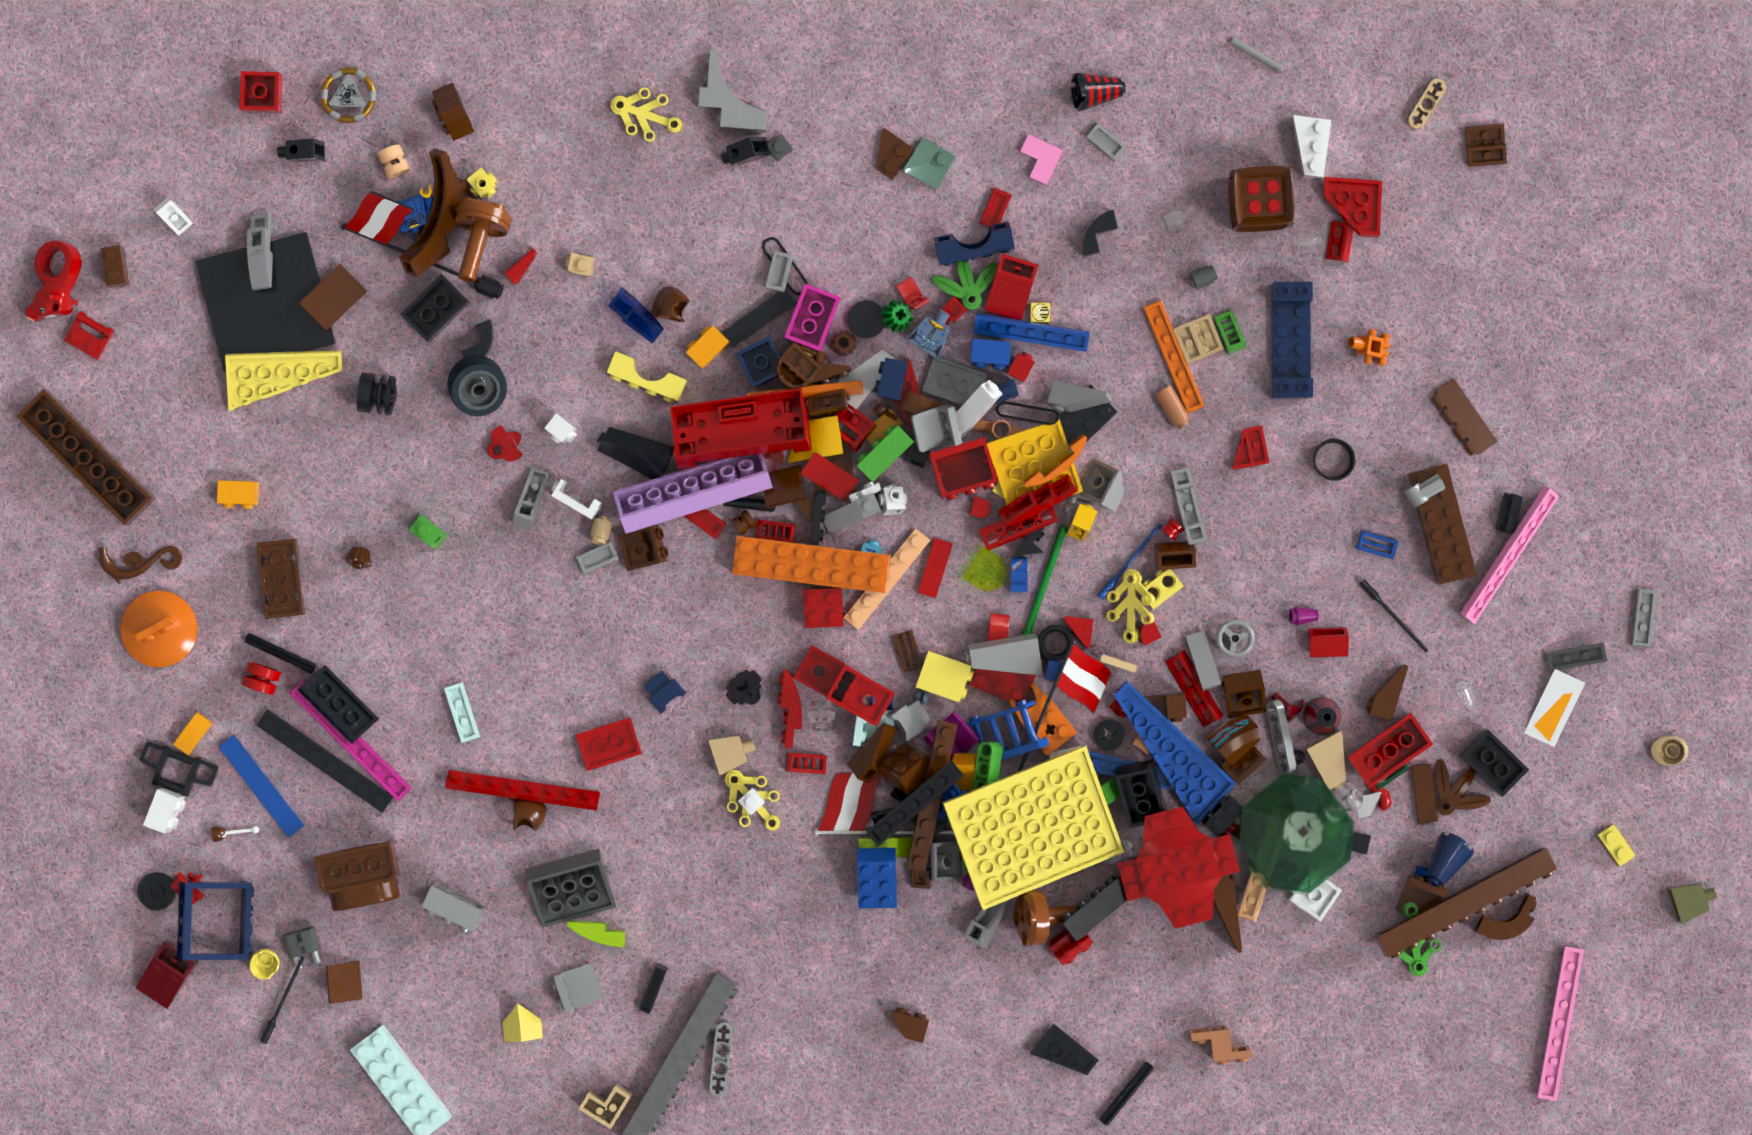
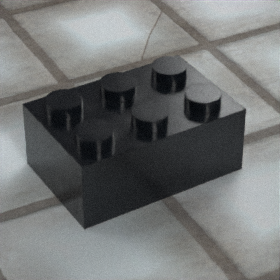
[400,274,470,343]
[1458,729,1529,797]
[1115,759,1167,828]

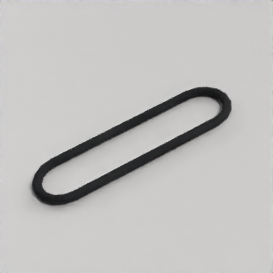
[762,237,808,295]
[996,402,1060,425]

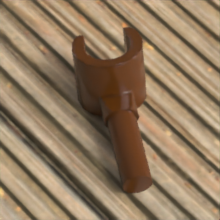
[800,345,825,363]
[873,403,898,421]

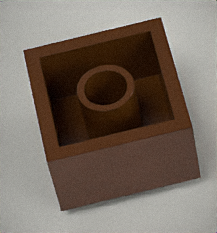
[877,742,929,795]

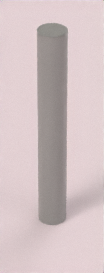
[1230,37,1283,72]

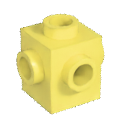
[467,167,497,199]

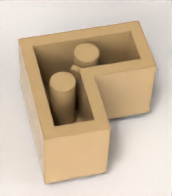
[578,1084,632,1129]

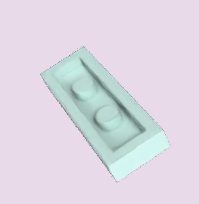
[444,682,480,743]

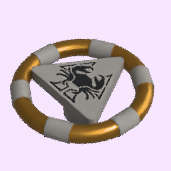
[320,68,376,123]

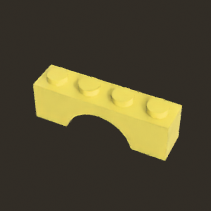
[607,351,687,404]

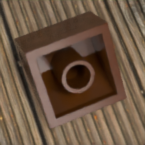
[1222,670,1266,718]

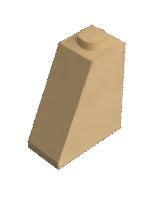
[1305,730,1346,791]

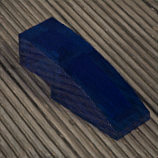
[608,287,664,344]

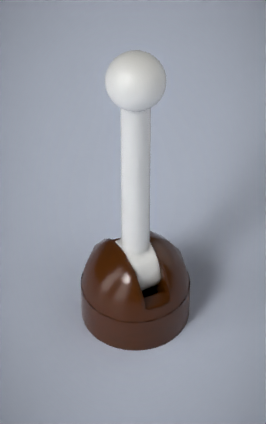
[212,826,259,842]

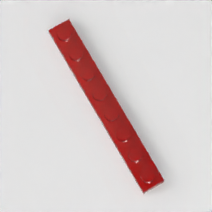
[445,770,600,811]

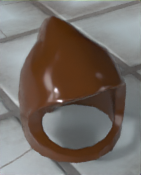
[650,286,690,323]
[508,798,547,831]

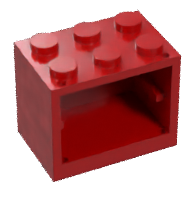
[929,437,998,501]

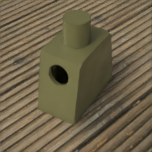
[1668,883,1717,924]

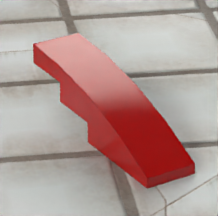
[999,474,1078,527]

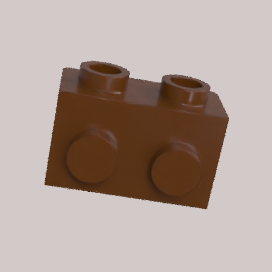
[1221,746,1267,785]

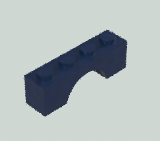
[934,221,1015,266]

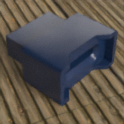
[993,380,1019,405]
[644,671,687,714]

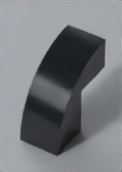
[1083,209,1118,257]
[461,319,494,358]

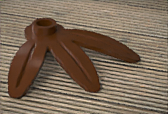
[1435,759,1491,815]

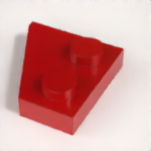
[1232,425,1270,470]

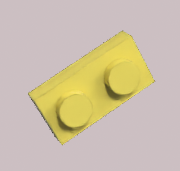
[1597,824,1636,867]

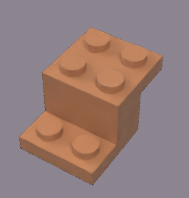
[1188,1025,1252,1065]

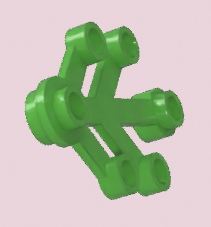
[1391,902,1441,976]

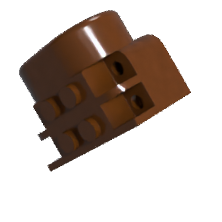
[314,839,400,911]

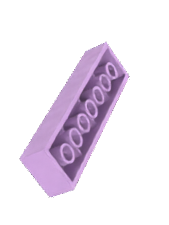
[613,454,773,534]

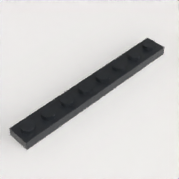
[256,710,393,813]

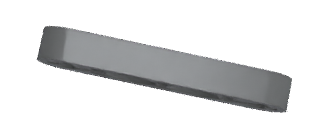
[1266,700,1296,775]
[709,1021,733,1097]

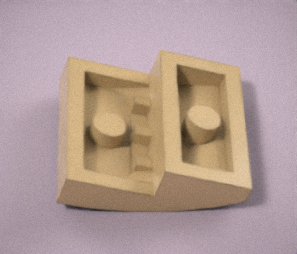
[1173,314,1225,364]

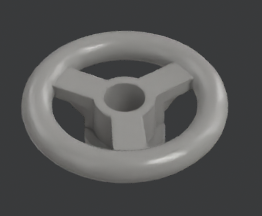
[1216,619,1254,658]

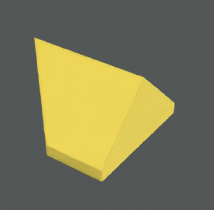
[503,1004,543,1042]

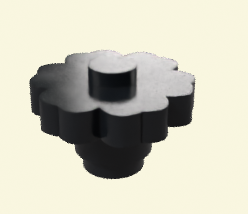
[726,670,762,705]

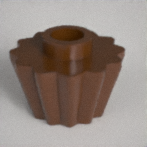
[831,331,857,357]
[345,547,371,569]

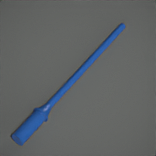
[1097,523,1162,600]

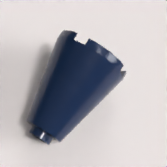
[1426,832,1474,887]

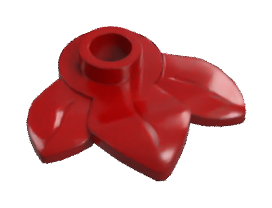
[487,426,523,462]

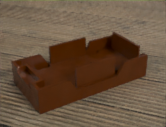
[257,538,305,619]

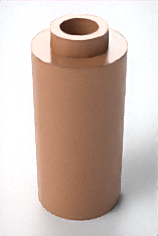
[1155,385,1190,429]

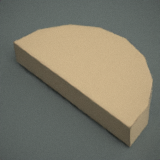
[1100,654,1137,673]

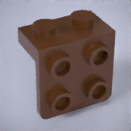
[1396,874,1448,913]

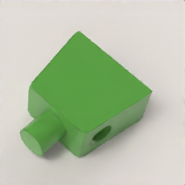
[408,513,449,550]

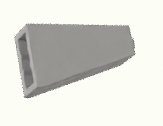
[965,633,1043,675]

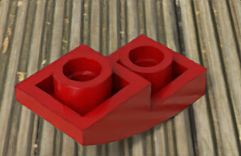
[987,613,1010,641]

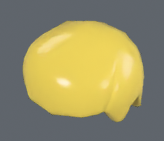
[249,949,280,980]

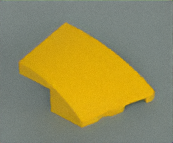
[788,416,843,463]

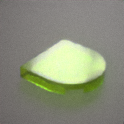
[962,546,1007,591]

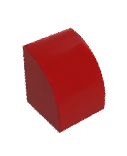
[1140,618,1162,646]

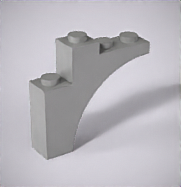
[695,49,768,132]

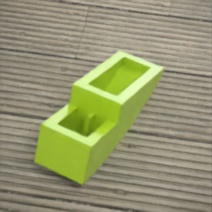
[567,921,625,948]

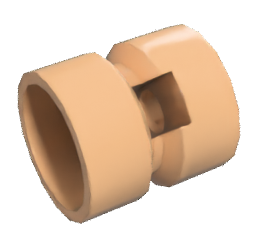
[377,144,410,179]

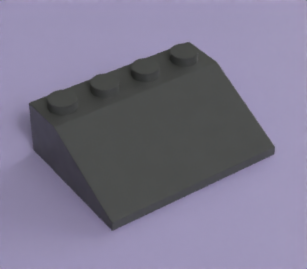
[525,849,616,928]

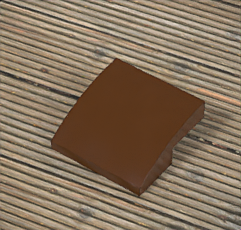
[1465,123,1507,167]
[764,465,804,508]

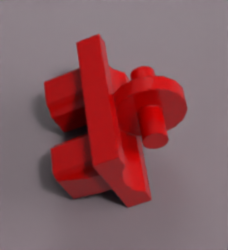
[170,872,205,905]

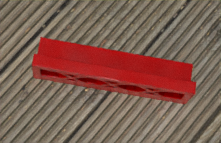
[979,507,1058,551]

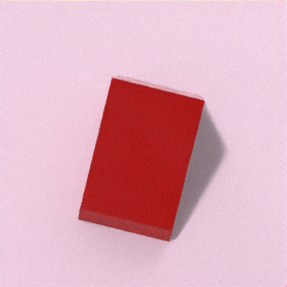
[1063,616,1093,649]

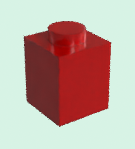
[1007,352,1035,383]

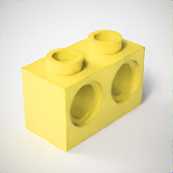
[1142,569,1183,610]

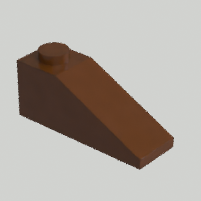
[1366,664,1408,721]

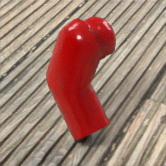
[1370,785,1392,811]

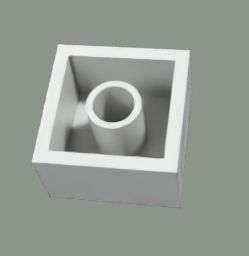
[143,788,186,834]

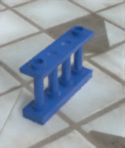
[966,699,1049,760]

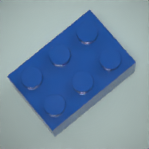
[857,848,897,909]

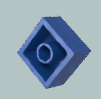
[970,339,1011,370]

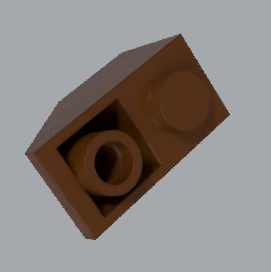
[891,1007,929,1043]

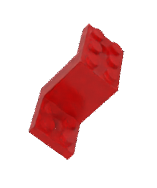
[793,645,895,727]

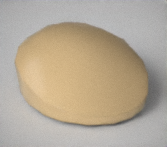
[1651,736,1688,766]

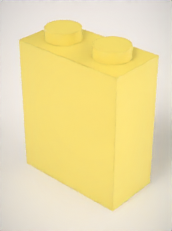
[916,651,974,702]

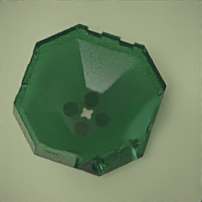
[1238,773,1355,895]

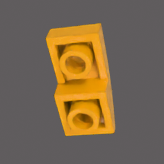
[173,711,213,756]

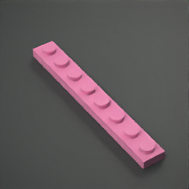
[1460,486,1559,624]
[1537,946,1584,1101]

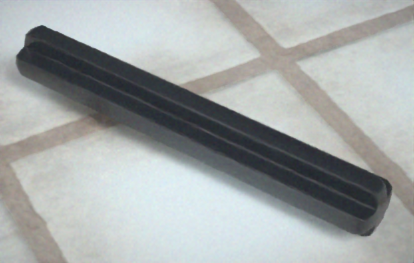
[244,633,316,673]
[1100,1062,1154,1126]

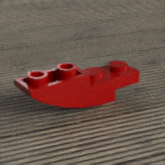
[777,670,803,748]

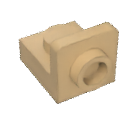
[565,253,595,277]

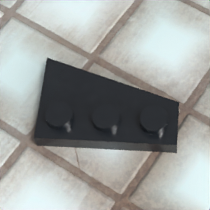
[1030,1024,1099,1075]

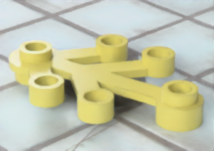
[611,87,682,142]
[1107,569,1155,644]
[725,770,780,831]

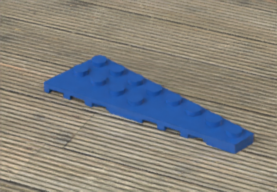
[1113,680,1237,825]

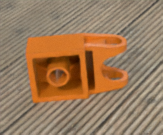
[1008,682,1077,756]

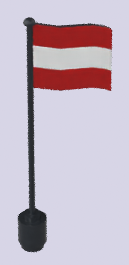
[341,191,504,299]
[1007,639,1111,776]

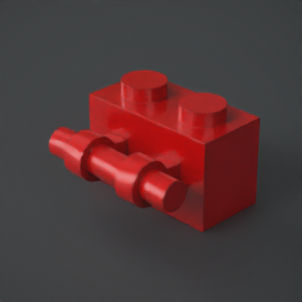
[1046,931,1093,966]

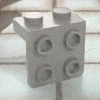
[911,405,962,452]
[552,963,603,1013]

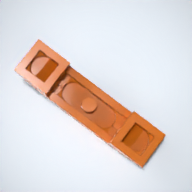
[1023,434,1087,487]

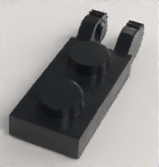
[811,490,827,546]

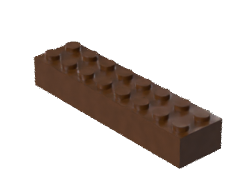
[16,389,156,526]

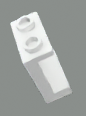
[551,479,604,520]

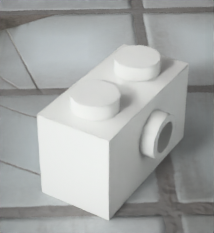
[544,413,577,444]

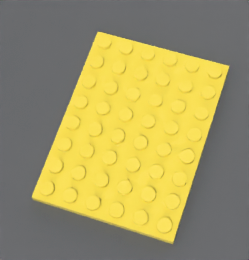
[942,745,1124,910]

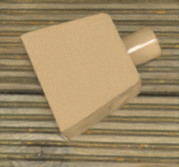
[709,735,756,775]

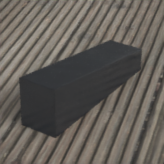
[639,963,668,1014]

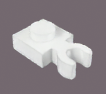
[849,482,882,503]

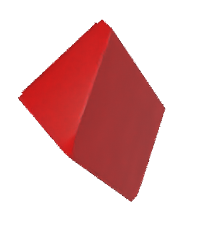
[1325,221,1353,263]

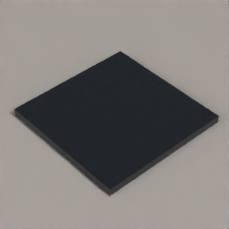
[195,232,336,372]

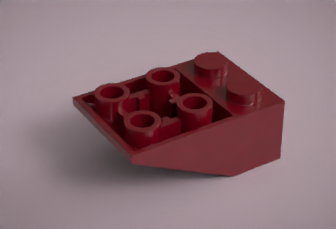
[136,940,199,1009]

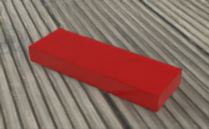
[917,538,953,598]

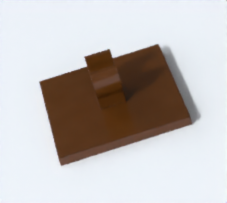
[326,961,363,1004]

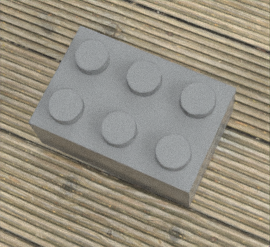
[421,883,487,933]

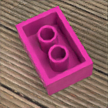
[784,284,841,351]

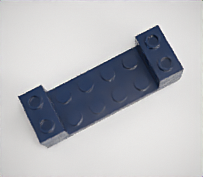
[1271,282,1313,399]

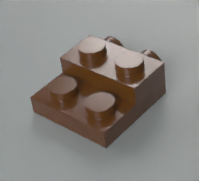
[618,524,669,571]

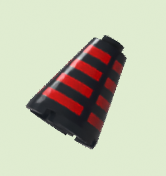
[1071,73,1126,111]
[1303,697,1342,735]

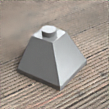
[1078,459,1124,512]

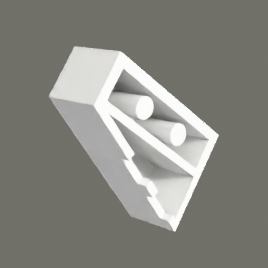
[1291,115,1331,179]

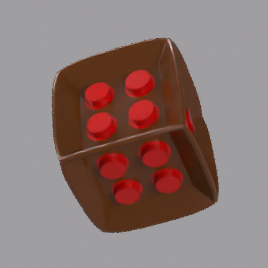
[1229,166,1295,232]

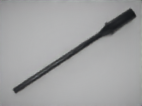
[1359,579,1428,652]
[260,956,305,1044]

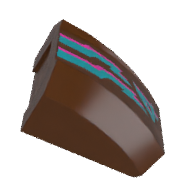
[1205,714,1261,766]

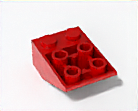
[985,253,1039,320]

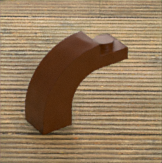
[1474,893,1537,940]

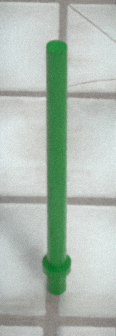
[1021,525,1068,635]

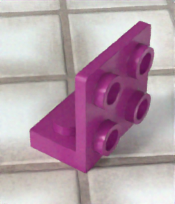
[923,711,980,761]

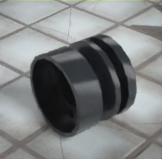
[357,372,397,416]

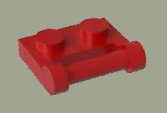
[64,311,115,360]
[835,403,877,452]

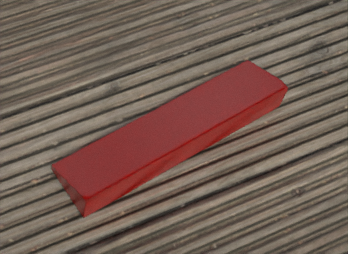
[1165,650,1223,727]

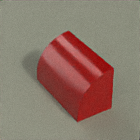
[1308,627,1349,658]

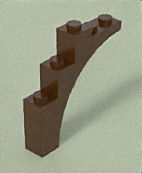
[399,148,471,277]

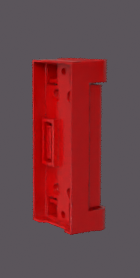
[670,388,812,469]

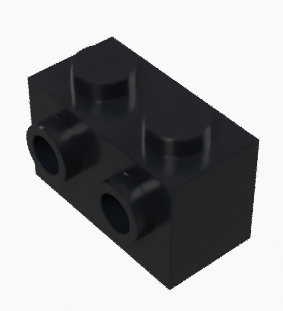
[1203,795,1245,837]

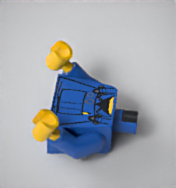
[397,184,433,242]

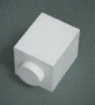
[738,787,766,815]

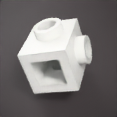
[878,485,907,515]

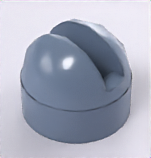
[914,689,929,705]

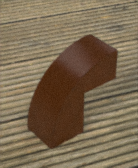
[901,391,949,414]

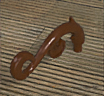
[98,546,183,584]

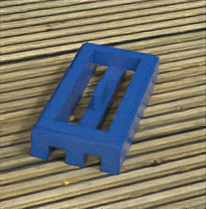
[1356,530,1399,559]

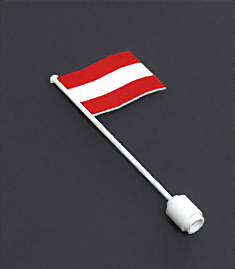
[814,773,953,836]

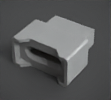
[886,700,930,742]

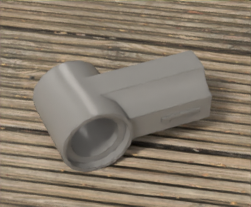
[1404,474,1445,508]

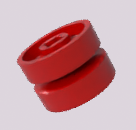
[241,661,282,695]

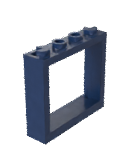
[176,881,254,960]

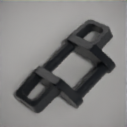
[140,742,219,797]

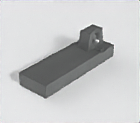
[1546,642,1608,671]

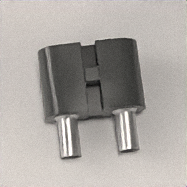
[282,926,321,968]

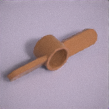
[972,419,1026,439]

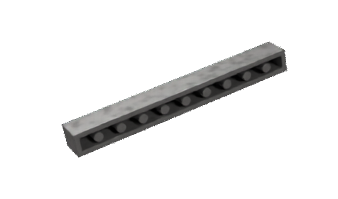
[622,972,738,1135]

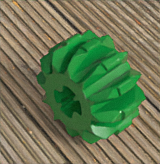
[881,300,914,333]

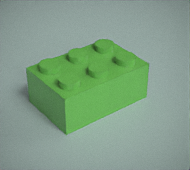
[856,424,914,482]

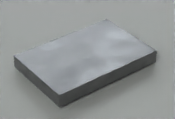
[921,356,988,406]

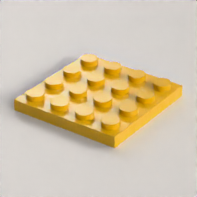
[987,419,1083,505]

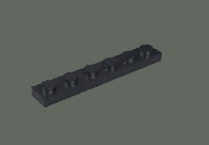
[866,761,964,846]

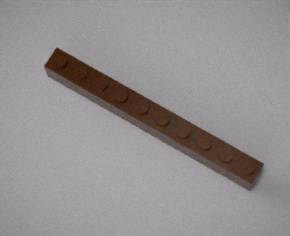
[1374,848,1557,959]

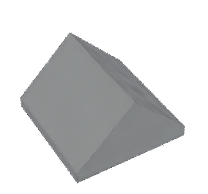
[931,841,961,882]

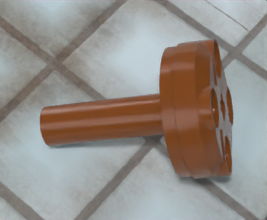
[455,197,512,283]
[1013,889,1077,946]

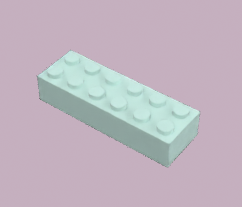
[350,1025,452,1135]

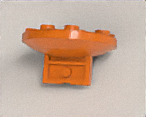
[120,591,198,667]

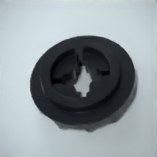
[1093,720,1124,750]

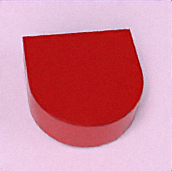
[970,497,991,518]

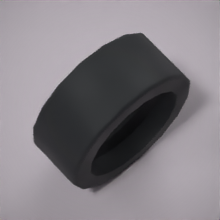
[1038,625,1073,661]

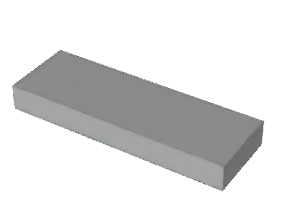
[1631,588,1657,648]
[1186,631,1221,691]

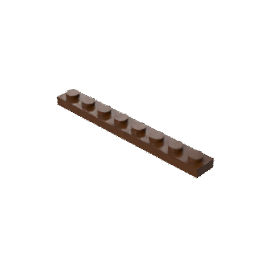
[906,720,958,872]

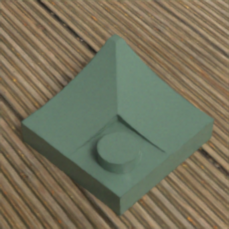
[903,137,956,190]

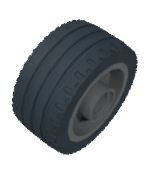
[447,355,507,417]

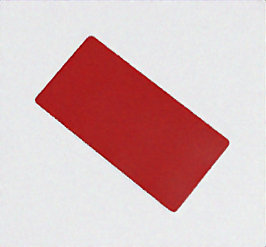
[801,452,859,501]

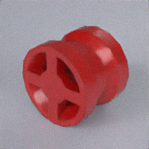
[1160,518,1184,541]

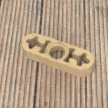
[1408,79,1446,130]

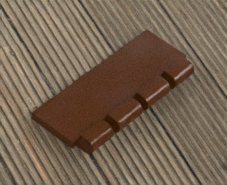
[1431,379,1498,456]

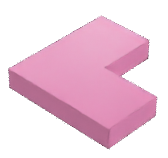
[1020,134,1063,185]

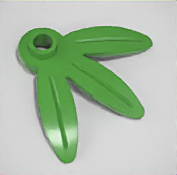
[932,261,998,310]

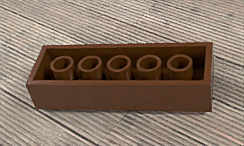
[1407,463,1477,585]

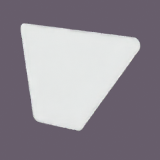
[1354,792,1382,819]

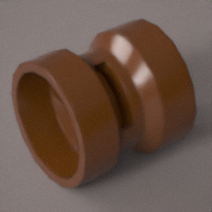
[731,510,757,535]

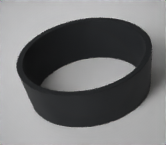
[1313,439,1355,481]

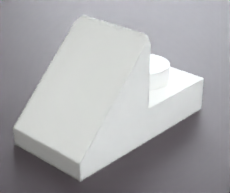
[154,197,193,236]

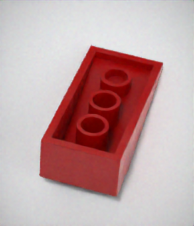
[1348,712,1433,788]

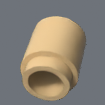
[590,516,613,545]

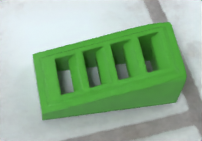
[1214,310,1247,355]

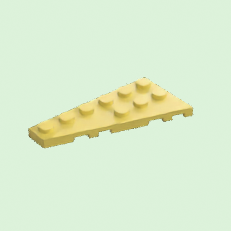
[225,350,343,411]

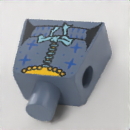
[907,309,951,359]

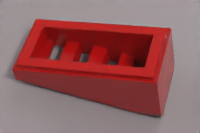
[505,248,538,286]
[756,519,796,543]
[785,752,827,774]

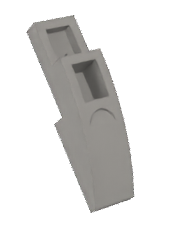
[247,213,273,290]

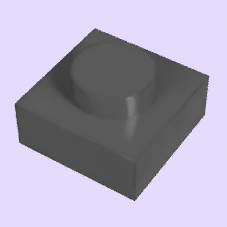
[768,134,794,161]

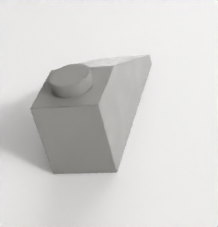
[1047,381,1112,413]
[512,467,550,531]
[824,494,882,534]

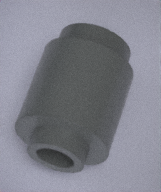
[1188,265,1218,290]

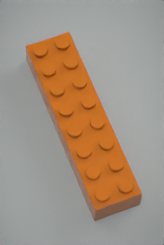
[732,536,891,593]

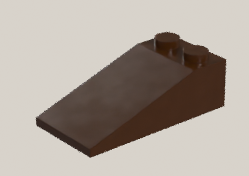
[1214,874,1242,953]

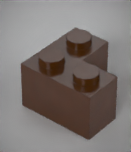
[431,82,475,141]
[1145,693,1187,722]

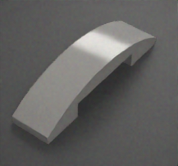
[1170,467,1208,546]

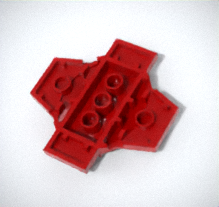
[1118,806,1240,929]

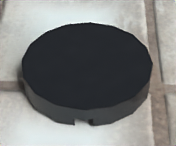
[848,300,885,339]
[137,872,176,911]

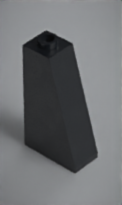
[597,427,674,479]

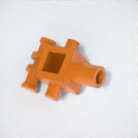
[1347,329,1391,366]

